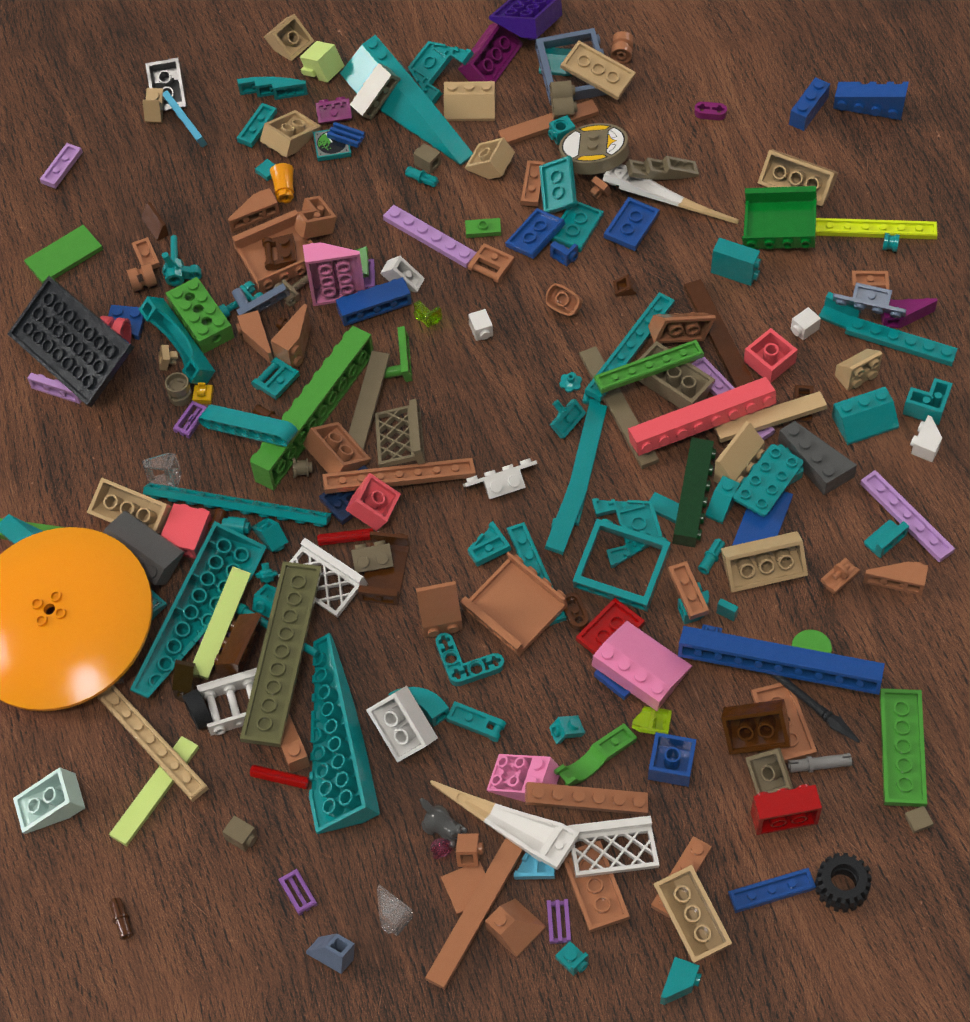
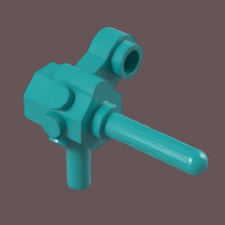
[162,235,202,286]

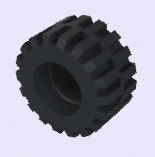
[815,853,872,913]

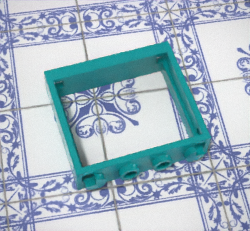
[573,519,671,612]

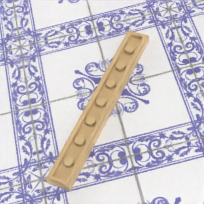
[97,685,209,802]

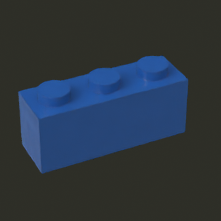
[789,77,830,131]

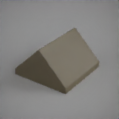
[745,748,793,794]

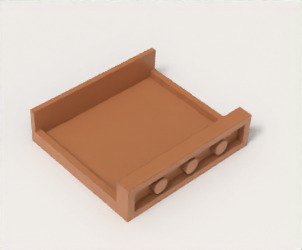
[232,209,313,292]
[460,552,568,657]

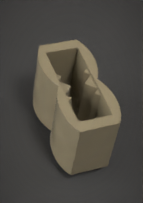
[549,80,577,119]

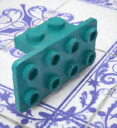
[733,444,804,517]

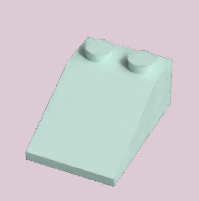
[13,767,85,834]

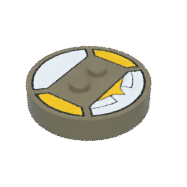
[559,123,630,175]

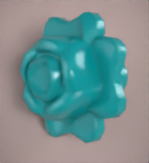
[255,563,278,583]

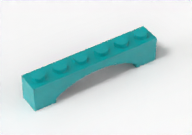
[139,296,216,385]

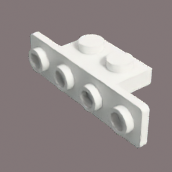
[463,458,537,499]

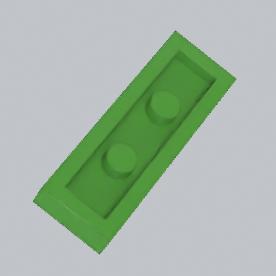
[384,326,413,382]

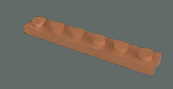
[525,782,648,815]

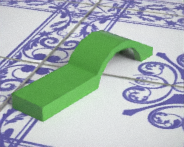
[554,723,637,786]

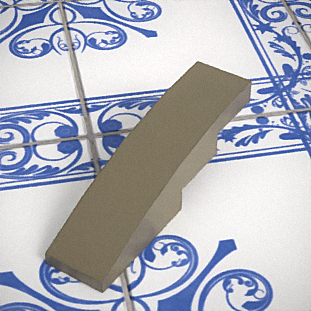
[626,156,699,180]

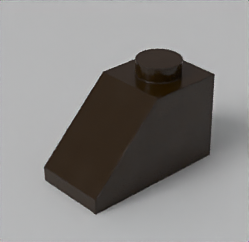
[172,660,201,702]

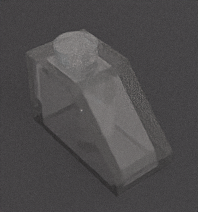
[377,885,414,936]

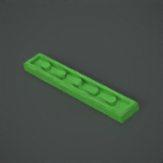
[594,340,704,394]

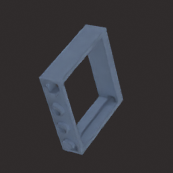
[535,28,607,105]

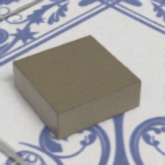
[904,806,933,834]

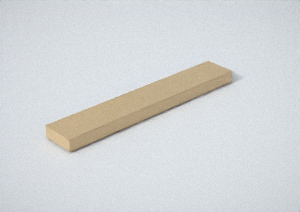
[714,391,827,443]

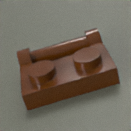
[262,234,297,271]

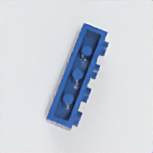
[335,277,412,326]

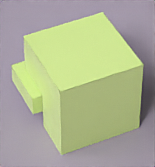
[300,41,344,82]

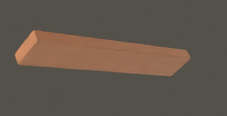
[498,99,599,145]

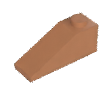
[228,188,280,232]
[236,310,273,364]
[863,561,928,595]
[281,715,310,773]

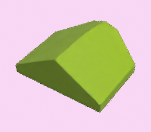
[632,706,672,734]

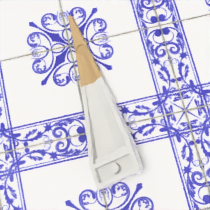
[603,164,739,224]
[430,780,580,870]

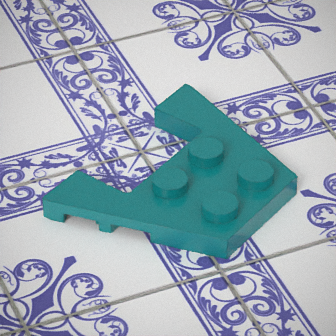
[408,41,474,104]
[592,498,662,568]

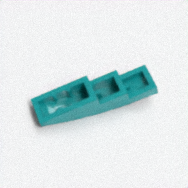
[237,77,308,100]

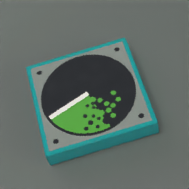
[313,129,352,162]

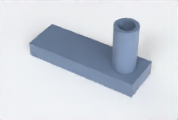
[232,283,290,315]

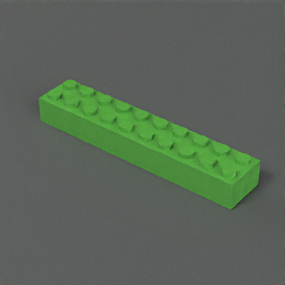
[250,326,374,491]

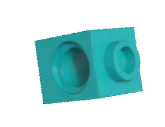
[548,115,575,145]

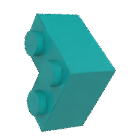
[903,378,953,425]

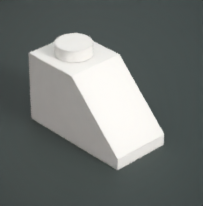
[380,256,425,292]

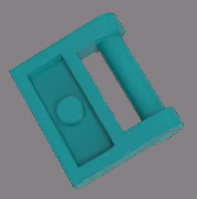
[251,357,300,400]

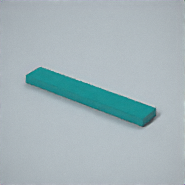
[507,522,566,626]

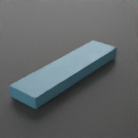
[162,90,207,147]

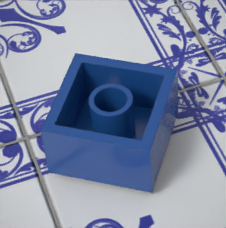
[648,732,697,787]

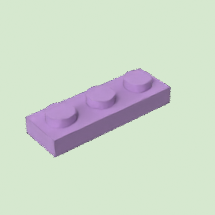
[40,143,83,189]
[27,373,82,404]

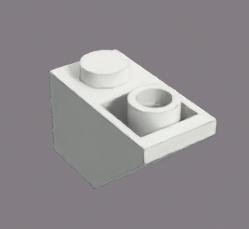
[910,415,942,462]

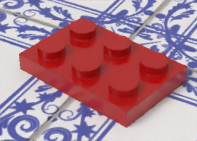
[576,598,645,655]

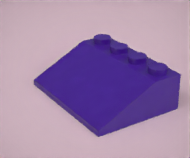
[489,0,562,40]

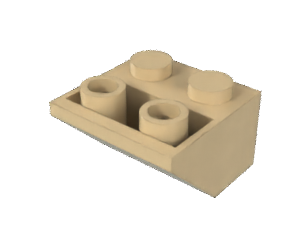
[835,349,883,391]

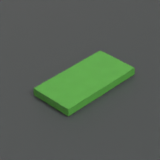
[24,225,103,284]

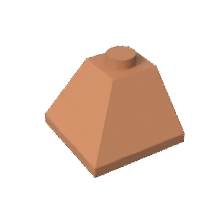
[485,899,546,958]

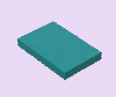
[539,155,577,214]
[550,201,604,253]

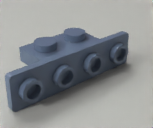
[833,282,906,318]

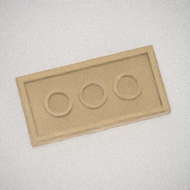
[560,40,636,100]

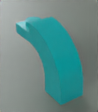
[388,687,449,727]

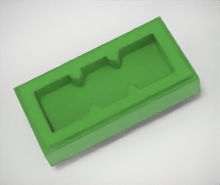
[465,218,501,238]

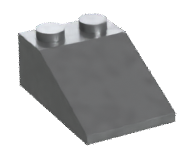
[145,58,187,111]

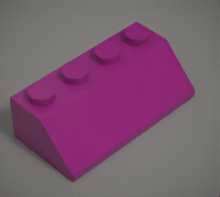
[458,23,523,82]

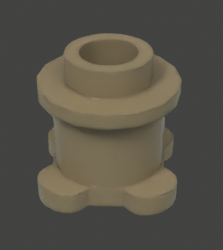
[292,458,312,478]

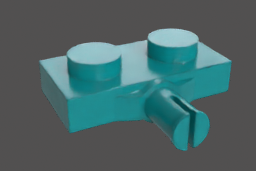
[550,399,586,439]

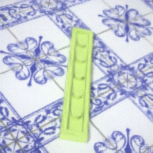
[193,566,251,680]
[109,736,199,847]

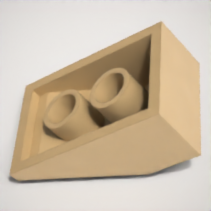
[260,110,321,157]

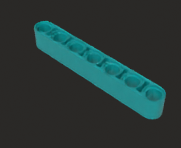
[198,404,298,447]

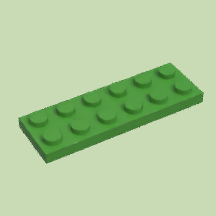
[880,688,927,807]

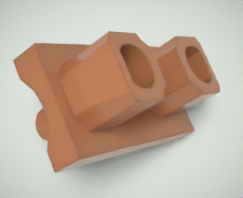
[821,557,860,594]

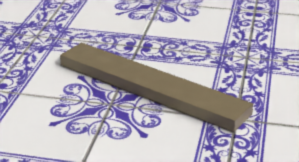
[349,351,390,450]

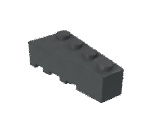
[778,421,857,495]

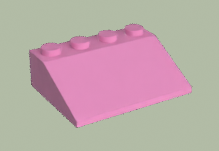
[303,242,365,306]
[592,621,692,711]

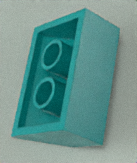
[832,387,899,445]

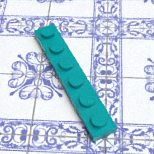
[845,316,958,367]

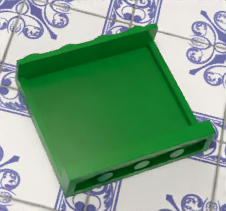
[742,186,817,249]

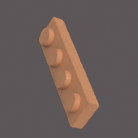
[651,836,712,918]

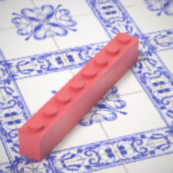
[628,377,777,456]

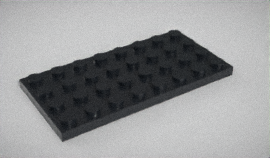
[8,276,134,408]

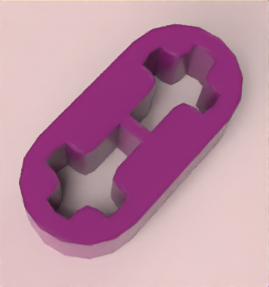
[694,102,727,120]

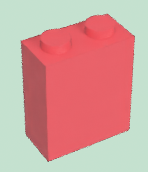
[161,503,212,559]

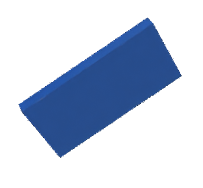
[732,491,793,546]

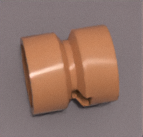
[610,31,634,64]
[126,263,158,292]

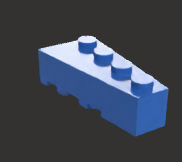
[833,82,909,120]

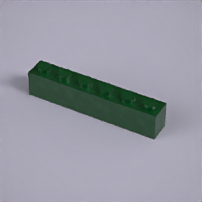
[672,437,716,548]

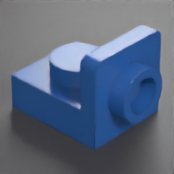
[550,241,578,267]

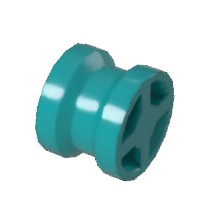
[882,232,900,252]

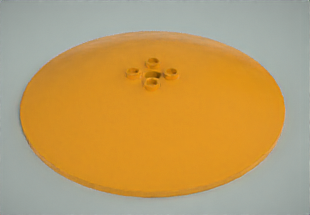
[0,527,153,711]

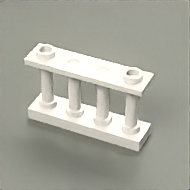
[197,668,257,736]

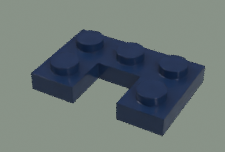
[319,465,368,525]

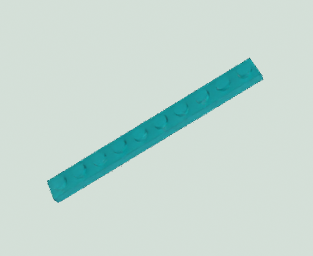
[143,483,332,527]

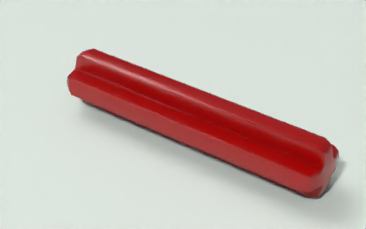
[317,528,374,545]
[249,765,309,789]

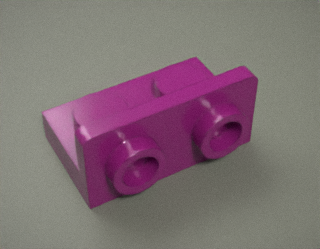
[315,97,352,125]

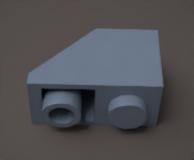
[306,933,355,974]

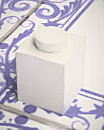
[791,307,821,340]
[468,309,493,341]

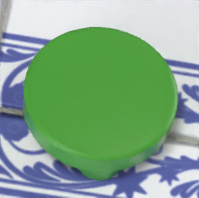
[791,630,832,653]

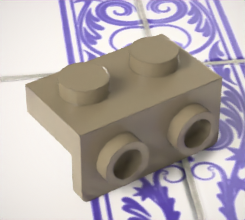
[351,540,393,573]

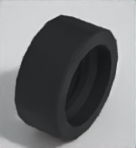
[182,689,213,730]

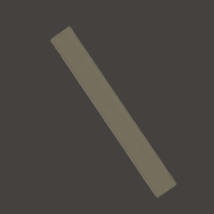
[579,346,659,469]

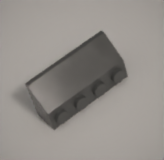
[103,511,185,585]

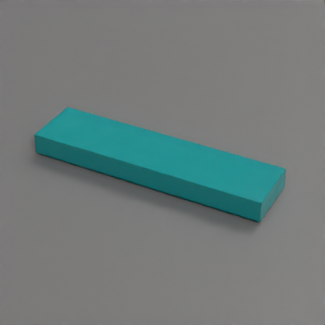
[545,483,587,555]

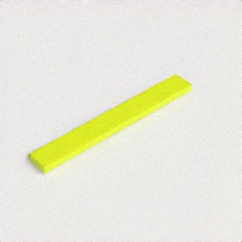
[816,218,938,240]

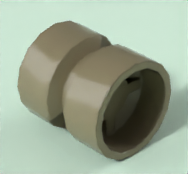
[165,372,193,406]

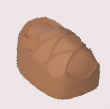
[546,283,583,316]

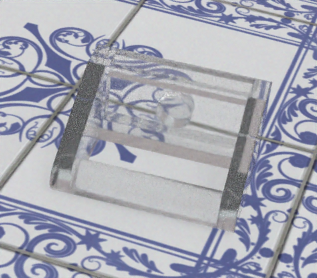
[142,453,182,487]

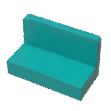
[819,292,861,329]
[864,520,909,558]

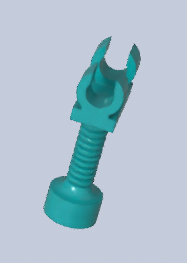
[218,281,263,318]

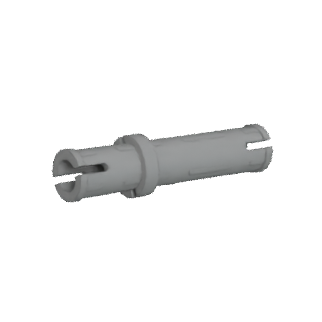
[788,753,852,773]

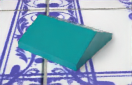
[539,47,572,77]

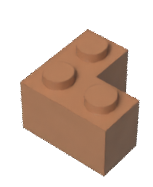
[294,196,337,239]

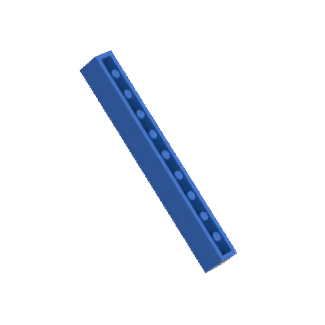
[678,626,885,695]

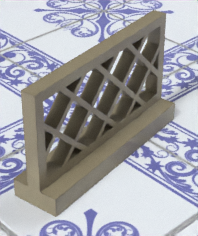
[375,399,425,468]

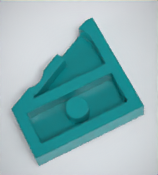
[467,521,511,567]

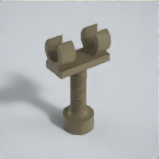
[274,275,309,307]

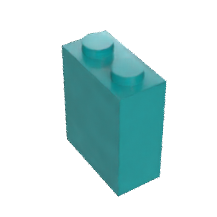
[711,237,762,286]

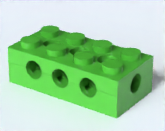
[166,277,234,354]

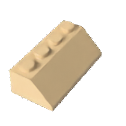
[758,149,838,207]
[87,478,172,534]
[721,531,808,593]
[653,865,732,963]

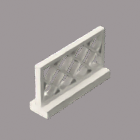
[278,538,368,618]
[568,816,659,878]

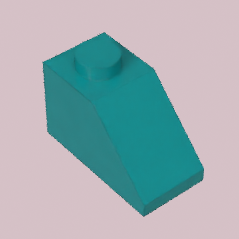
[705,476,740,524]
[251,517,289,552]
[660,957,702,1005]

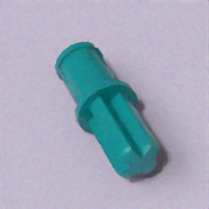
[405,166,439,187]
[697,538,725,575]

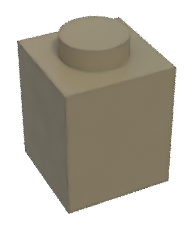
[413,143,441,174]
[222,815,257,852]

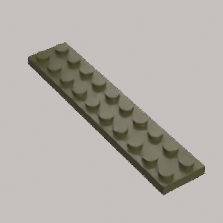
[240,561,322,747]

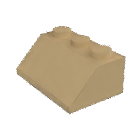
[444,81,496,121]
[713,421,765,483]

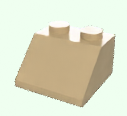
[264,14,314,61]
[465,137,515,179]

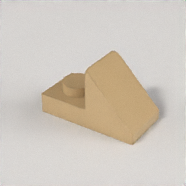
[143,88,165,123]

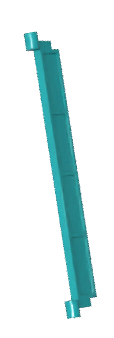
[551,393,607,529]

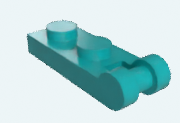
[446,701,506,742]

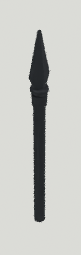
[770,674,860,743]

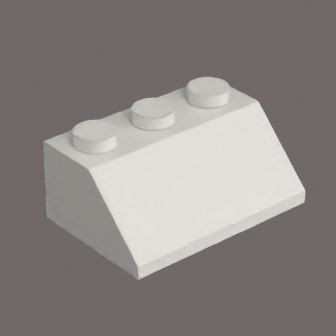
[366,685,438,762]

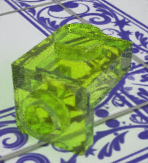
[414,300,442,328]

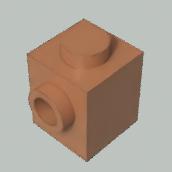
[456,833,484,867]

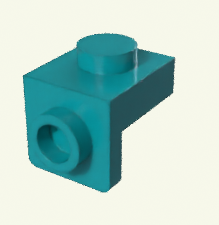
[549,715,585,744]

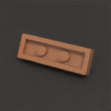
[521,160,545,207]
[668,561,709,620]

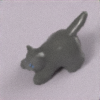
[420,798,467,848]

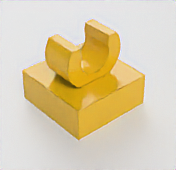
[192,382,213,404]

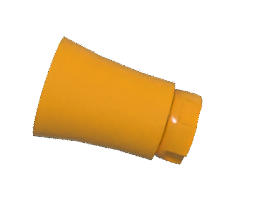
[270,163,294,204]

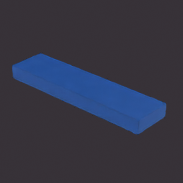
[728,868,816,913]

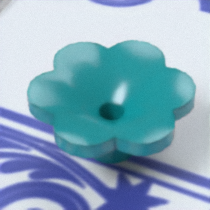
[559,372,582,393]

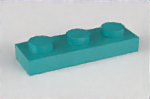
[237,103,277,148]

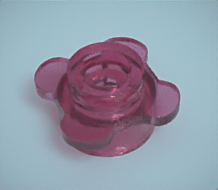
[430,838,452,859]

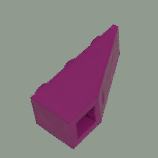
[880,298,938,328]

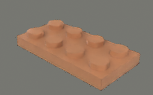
[751,683,817,763]
[563,840,630,933]

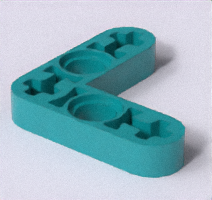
[435,633,504,686]

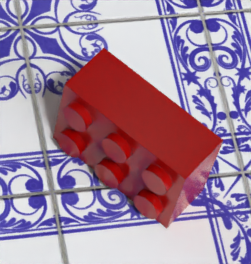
[751,784,822,835]

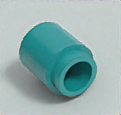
[222,516,251,536]

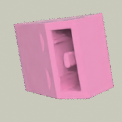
[487,754,559,802]

